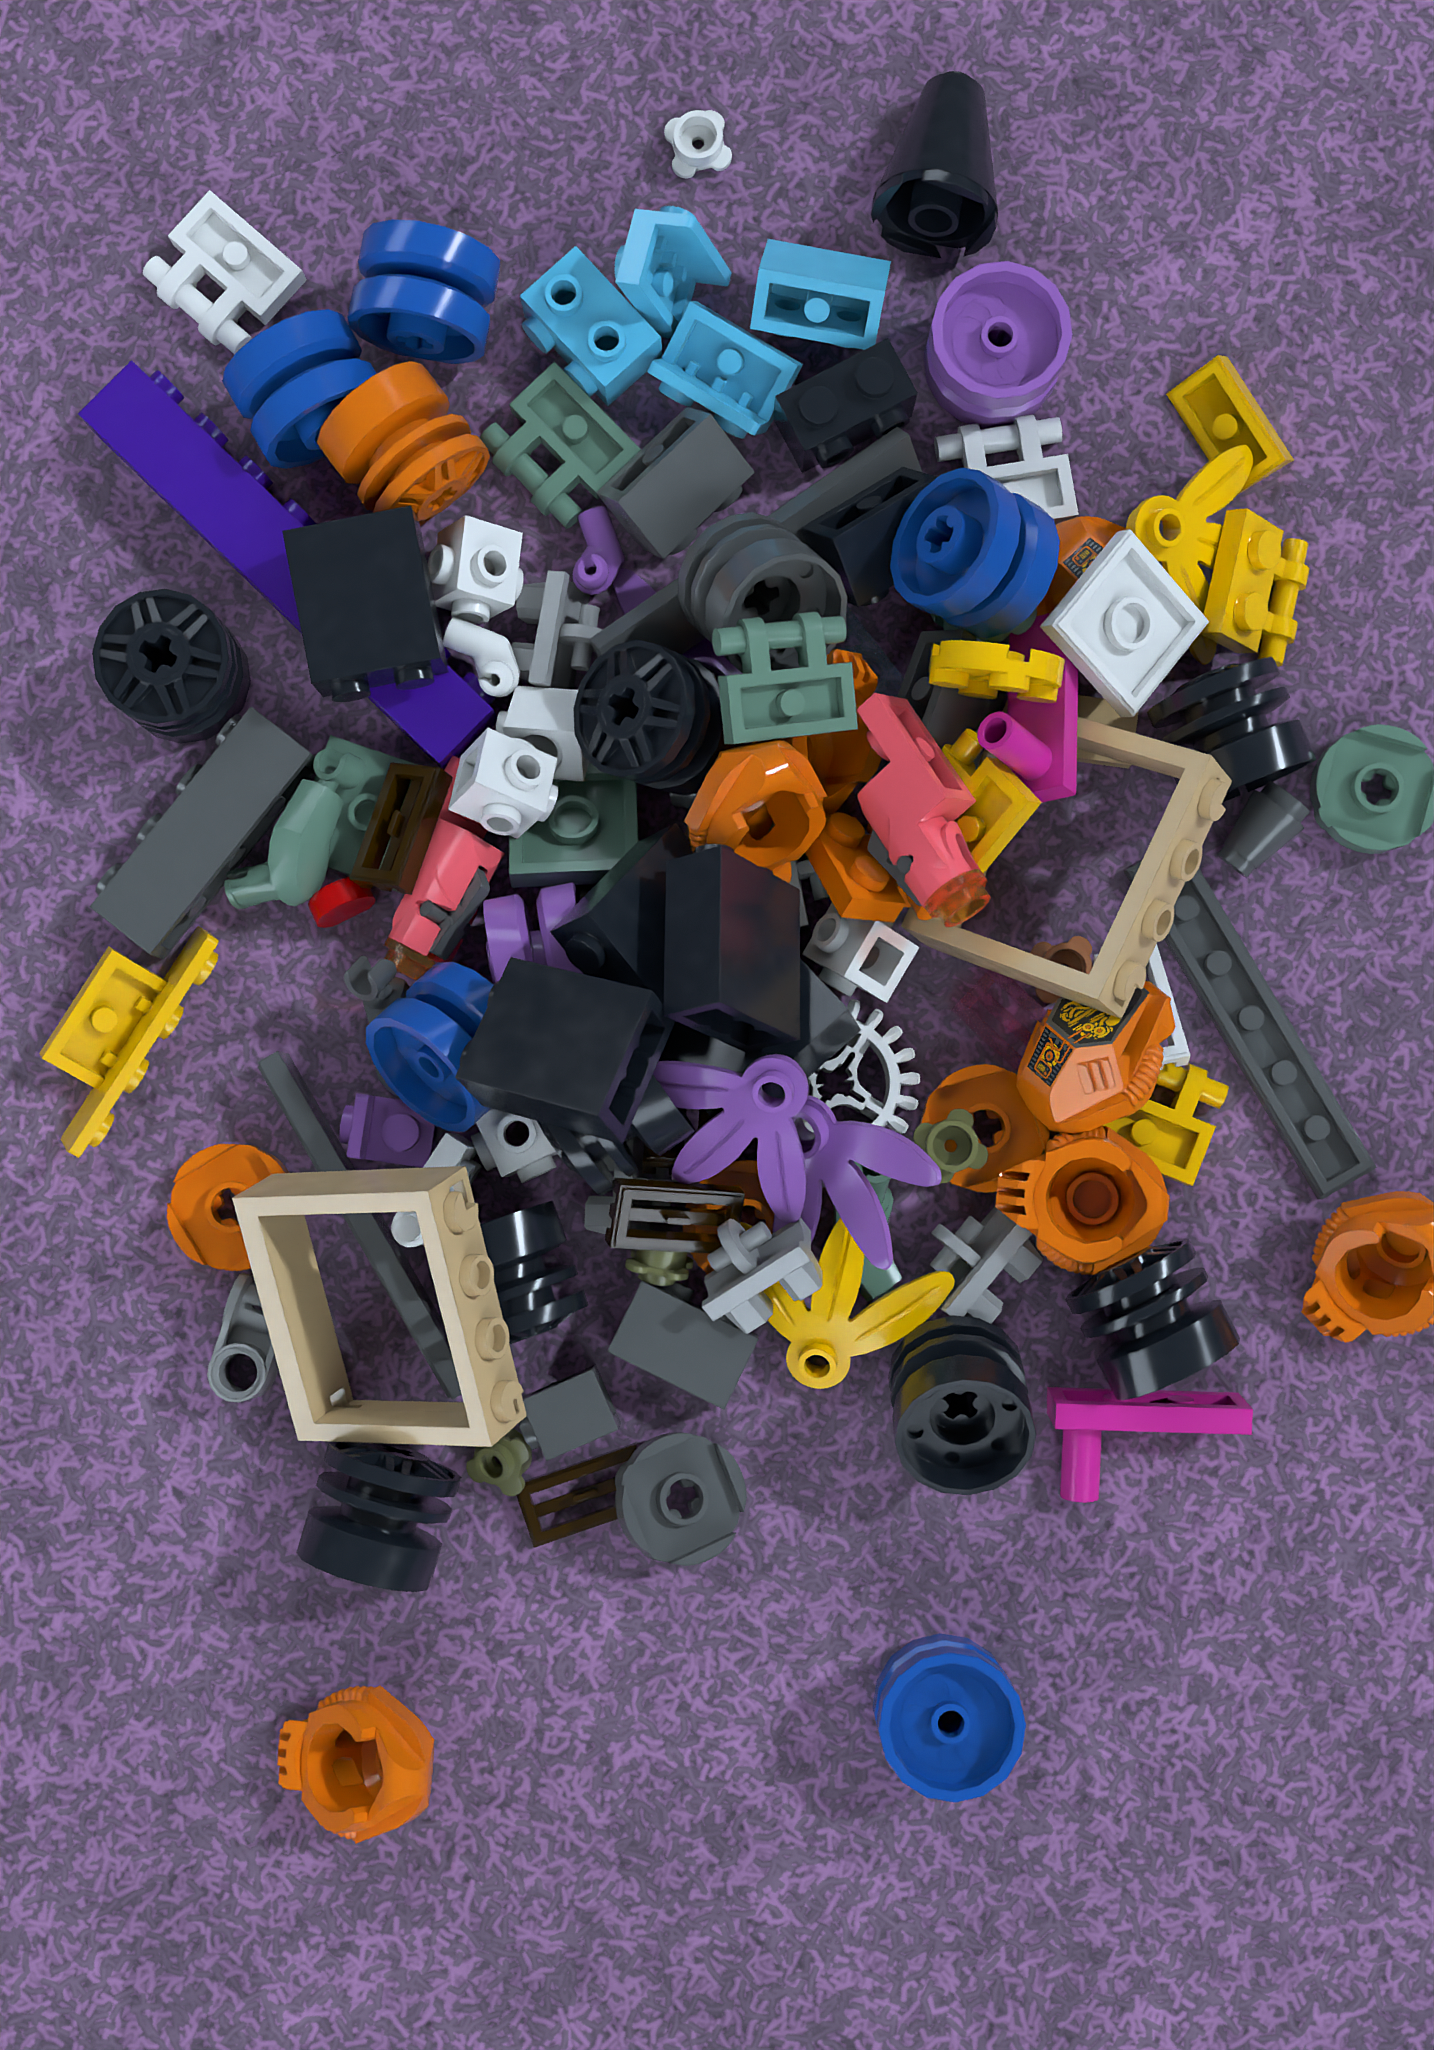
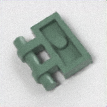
[480,362,641,529]
[712,611,858,744]

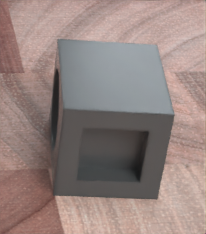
[518,1364,621,1461]

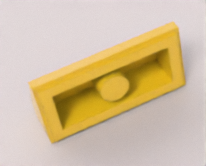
[1166,355,1294,496]

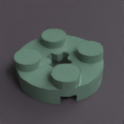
[1310,724,1434,854]

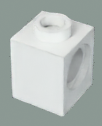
[496,686,589,781]

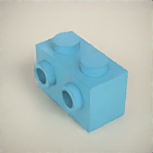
[750,239,891,350]
[520,246,662,406]

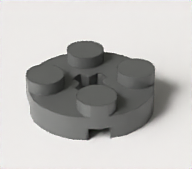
[615,1432,747,1566]

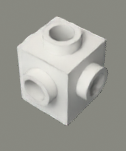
[428,515,523,624]
[448,728,558,839]
[802,903,919,1003]
[471,1108,557,1183]

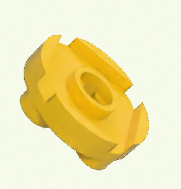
[928,640,1065,703]

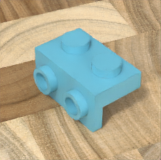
[615,206,732,339]
[647,301,803,439]

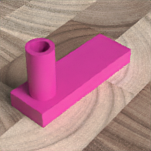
[977,613,1078,803]
[1047,1387,1253,1503]

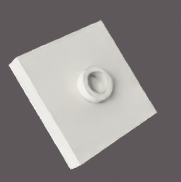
[1040,529,1209,717]

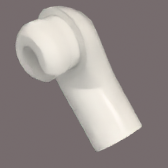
[443,616,520,697]

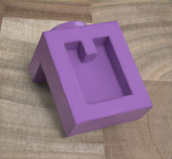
[339,1093,437,1168]

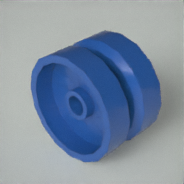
[347,219,500,364]
[222,309,377,469]
[890,467,1060,639]
[366,962,494,1132]
[872,1633,1026,1803]

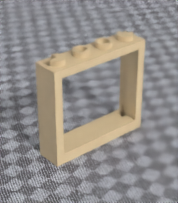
[901,700,1232,1019]
[232,1166,527,1447]

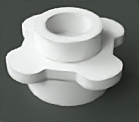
[664,110,732,179]

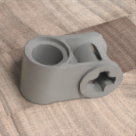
[207,1272,279,1403]

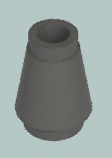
[1217,781,1309,878]

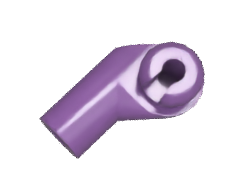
[572,506,624,595]

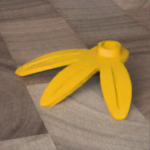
[1126,444,1253,665]
[740,1218,955,1389]

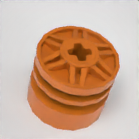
[317,361,490,526]

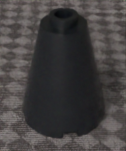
[871,71,998,258]

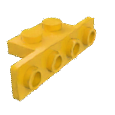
[39,926,219,1158]

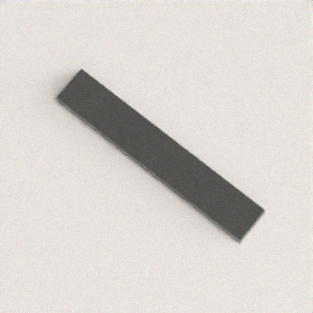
[589,427,922,657]
[1124,861,1377,1200]
[258,1051,461,1400]

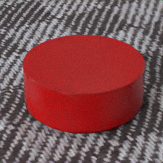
[308,877,376,928]

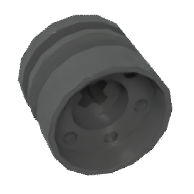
[678,512,847,673]

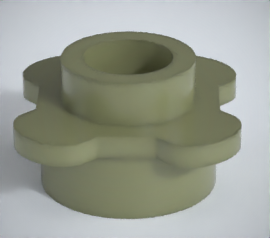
[913,1109,988,1183]
[625,1249,694,1286]
[466,1429,532,1496]

